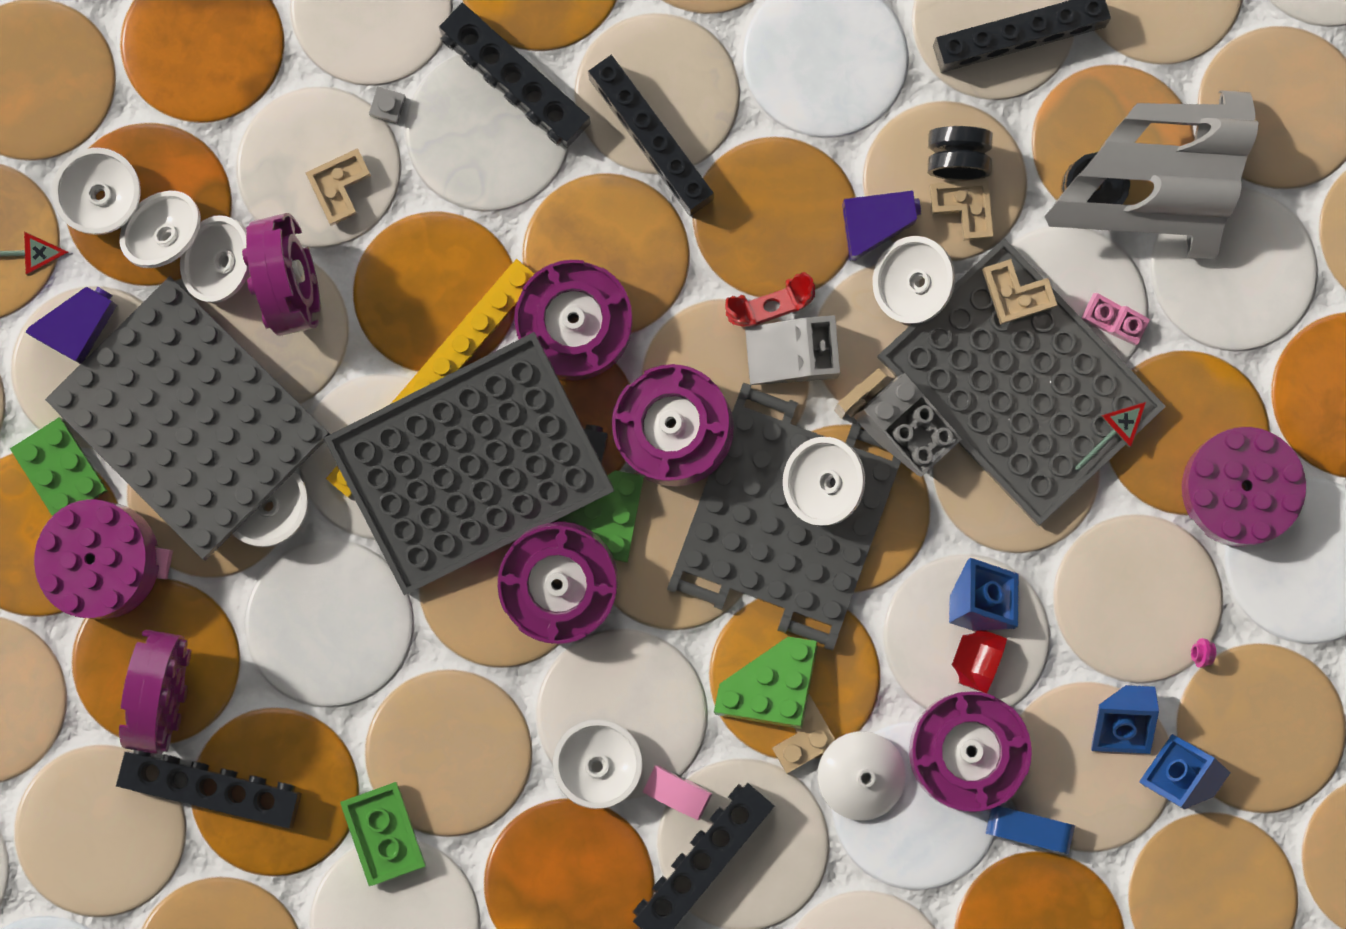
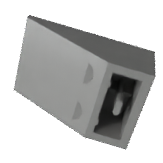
[745,315,840,385]
[853,373,962,477]

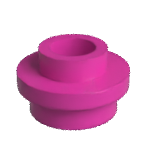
[1191,638,1216,668]

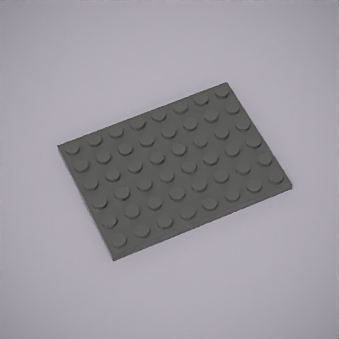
[877,238,1166,526]
[45,276,330,561]
[324,332,615,595]

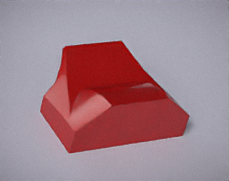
[951,630,1007,694]

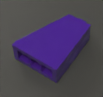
[842,190,921,261]
[25,286,117,364]

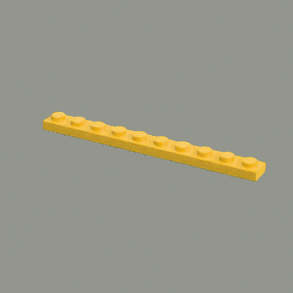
[326,259,534,498]

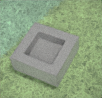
[369,87,406,124]

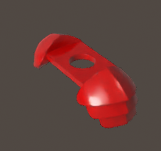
[725,272,815,327]

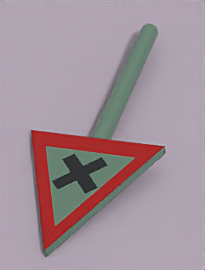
[0,231,69,275]
[1075,402,1146,471]

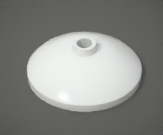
[52,148,141,235]
[120,191,201,268]
[180,215,250,303]
[873,236,955,324]
[783,437,865,526]
[233,471,308,547]
[553,719,642,809]
[817,731,906,821]

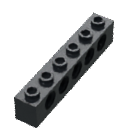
[933,0,1111,73]
[439,2,591,148]
[588,54,714,216]
[116,750,302,829]
[633,783,775,929]

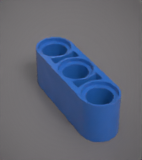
[985,806,1076,854]

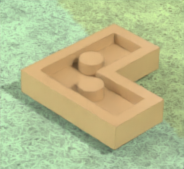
[305,148,371,226]
[929,179,993,241]
[982,259,1057,325]
[834,367,886,419]
[772,694,835,774]

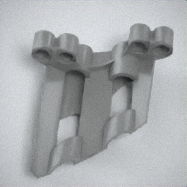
[1044,90,1259,259]

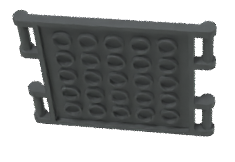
[667,382,901,651]

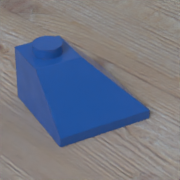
[949,558,1019,631]
[1091,685,1159,754]
[1139,734,1231,809]

